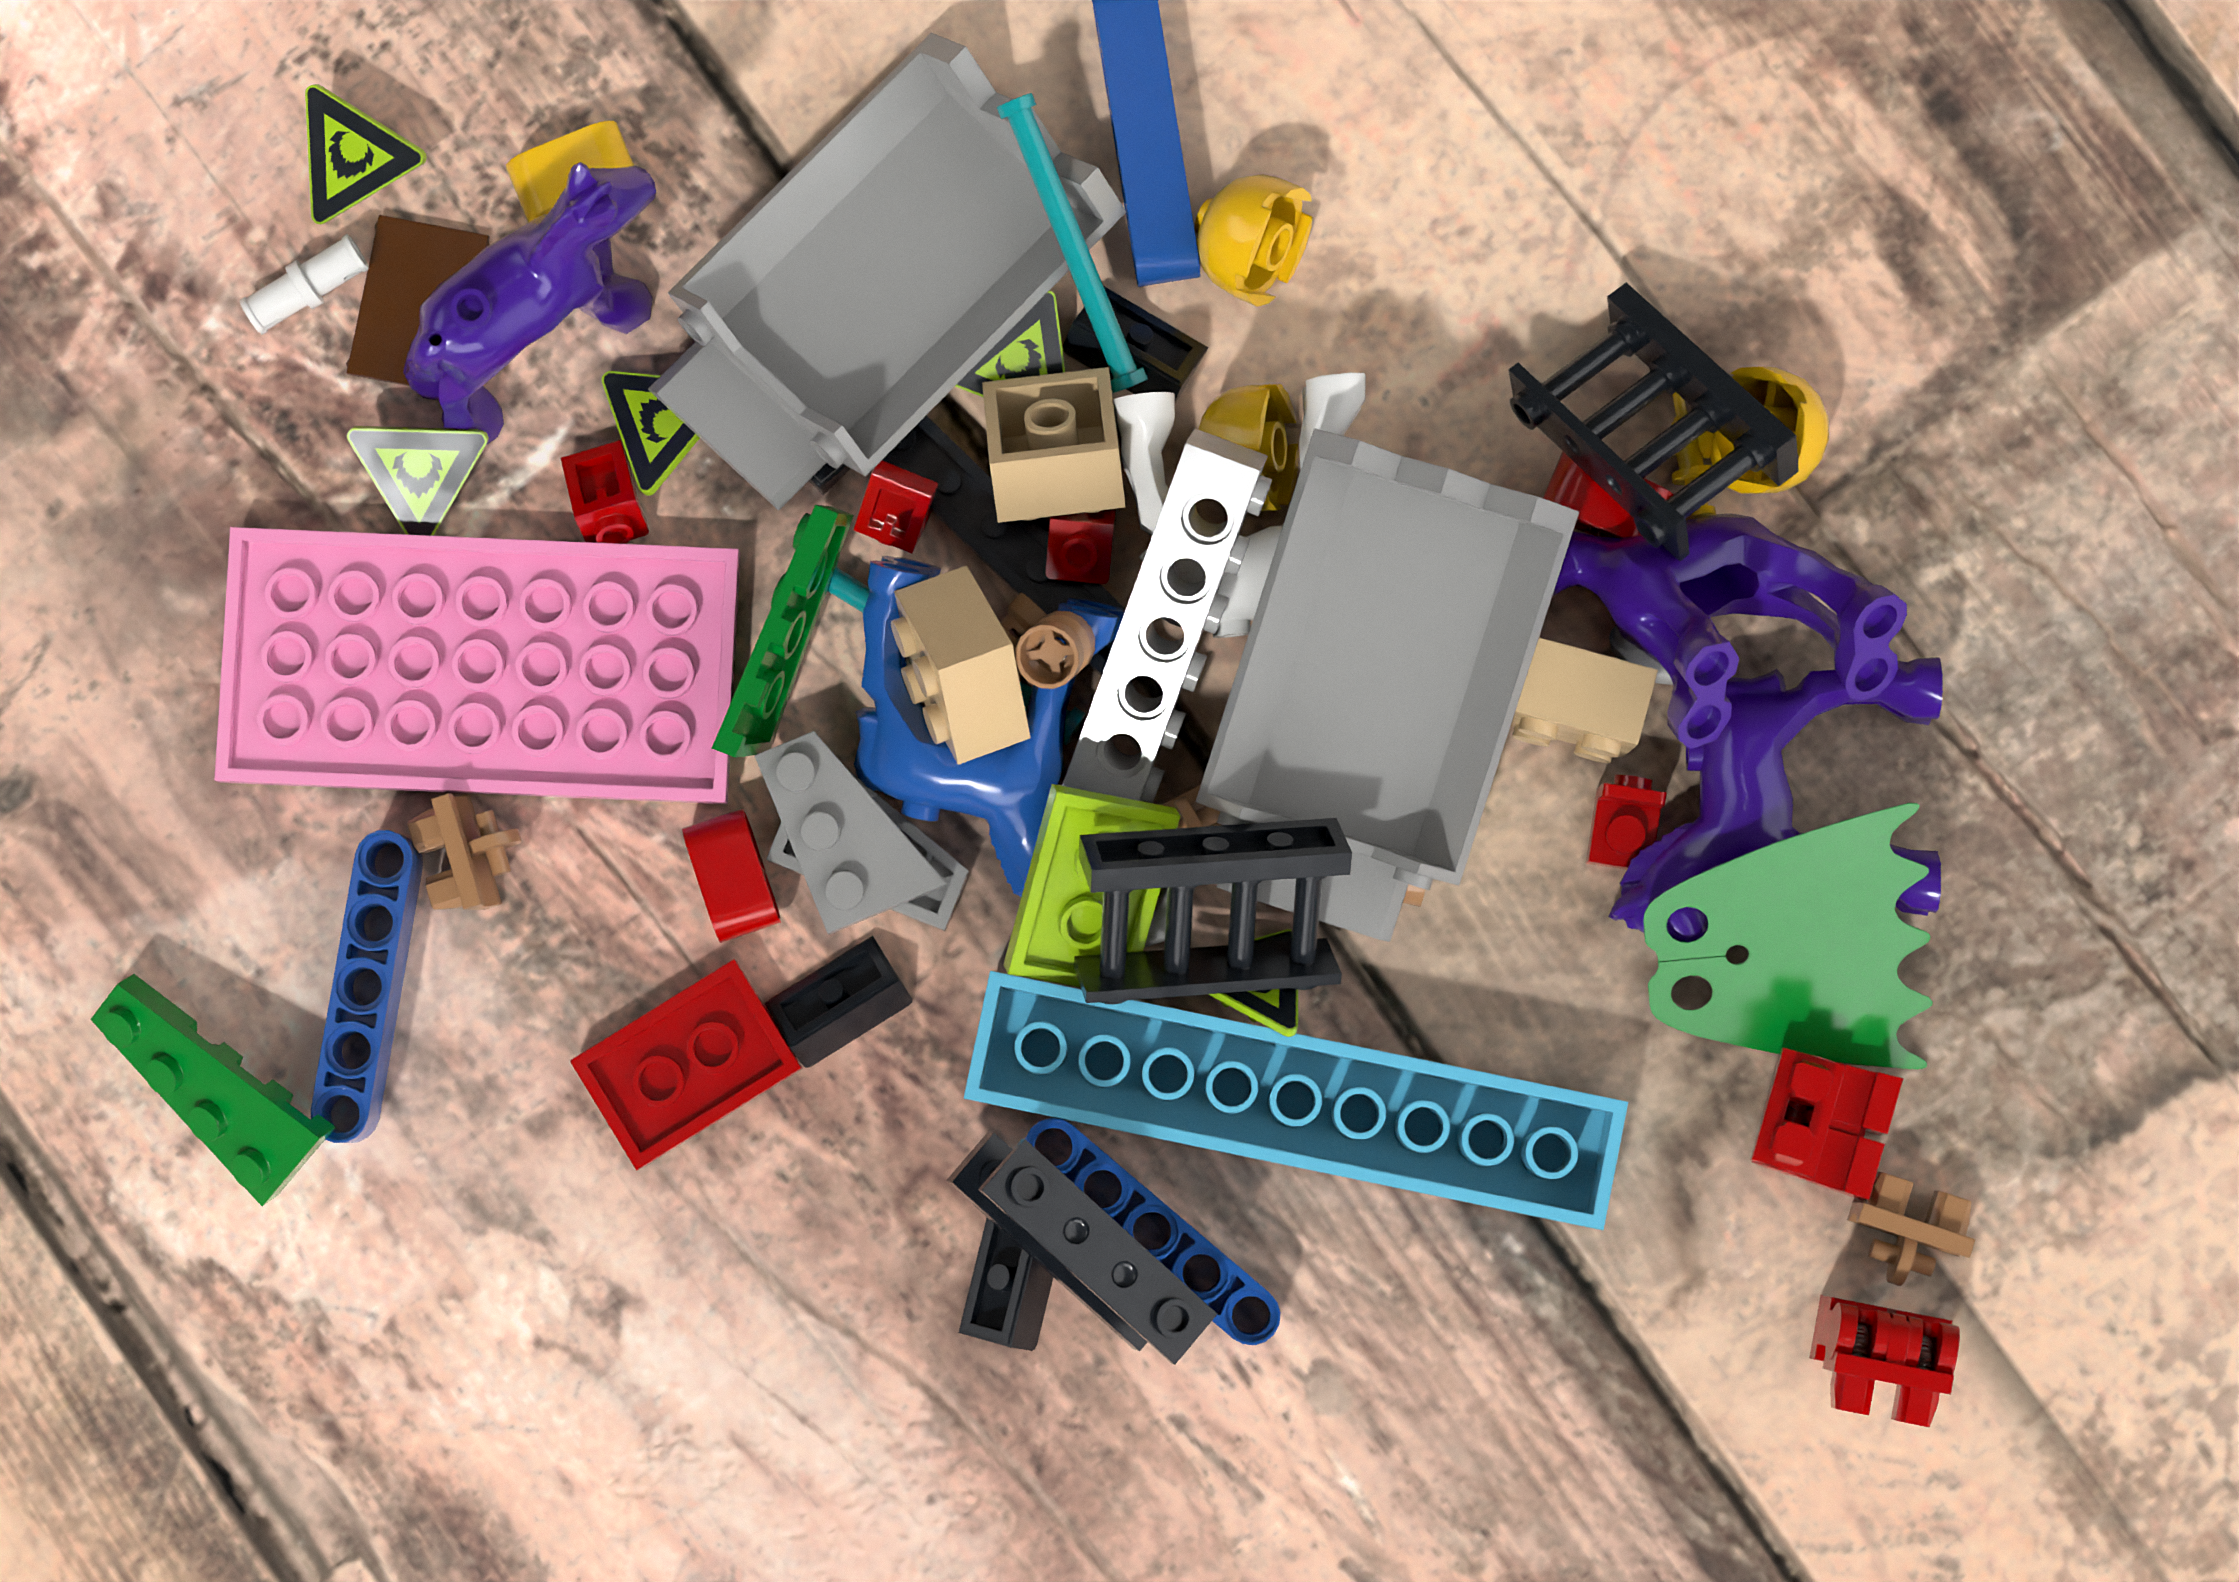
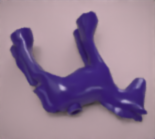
[403,162,656,445]
[1552,513,1907,749]
[1608,657,1943,942]

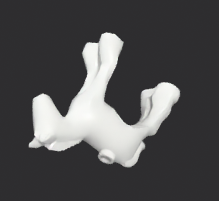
[1113,372,1366,638]

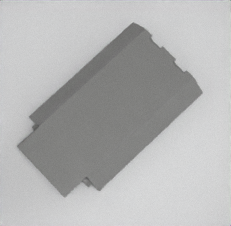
[648,33,1127,511]
[1196,428,1579,942]

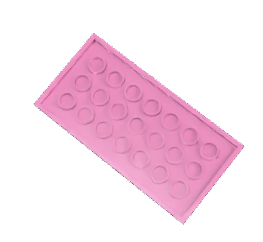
[214,527,741,804]

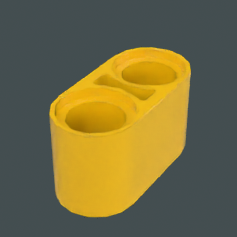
[506,121,634,223]

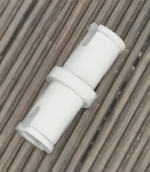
[240,234,369,335]

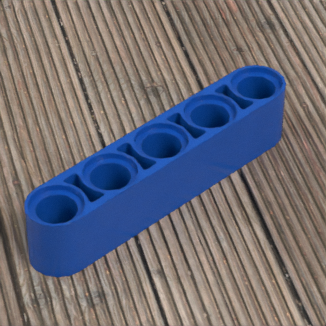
[1092,0,1201,287]
[310,830,423,1143]
[1025,1118,1281,1345]

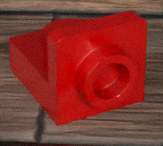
[560,440,649,544]
[853,460,938,554]
[1046,509,1117,584]
[1586,774,1667,870]

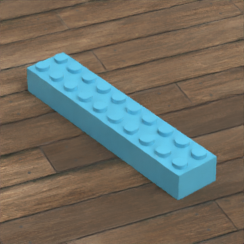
[964,971,1628,1230]

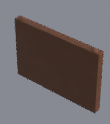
[346,215,490,386]

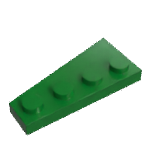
[711,505,854,758]
[90,974,336,1207]

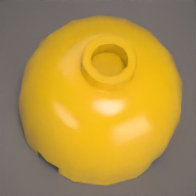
[1195,174,1312,307]
[1698,366,1829,494]
[1192,384,1299,511]

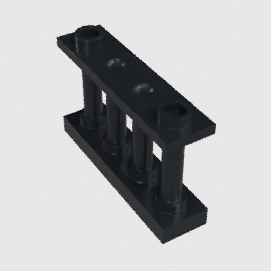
[1508,282,1799,561]
[1074,818,1352,1005]
[946,1131,1217,1365]

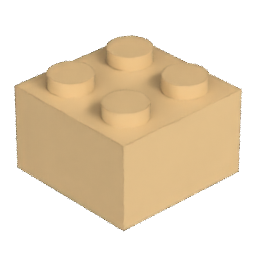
[982,367,1126,523]
[891,565,1031,765]
[1510,637,1658,763]

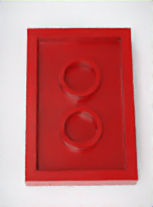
[570,959,803,1170]

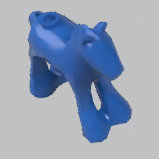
[854,556,1125,897]

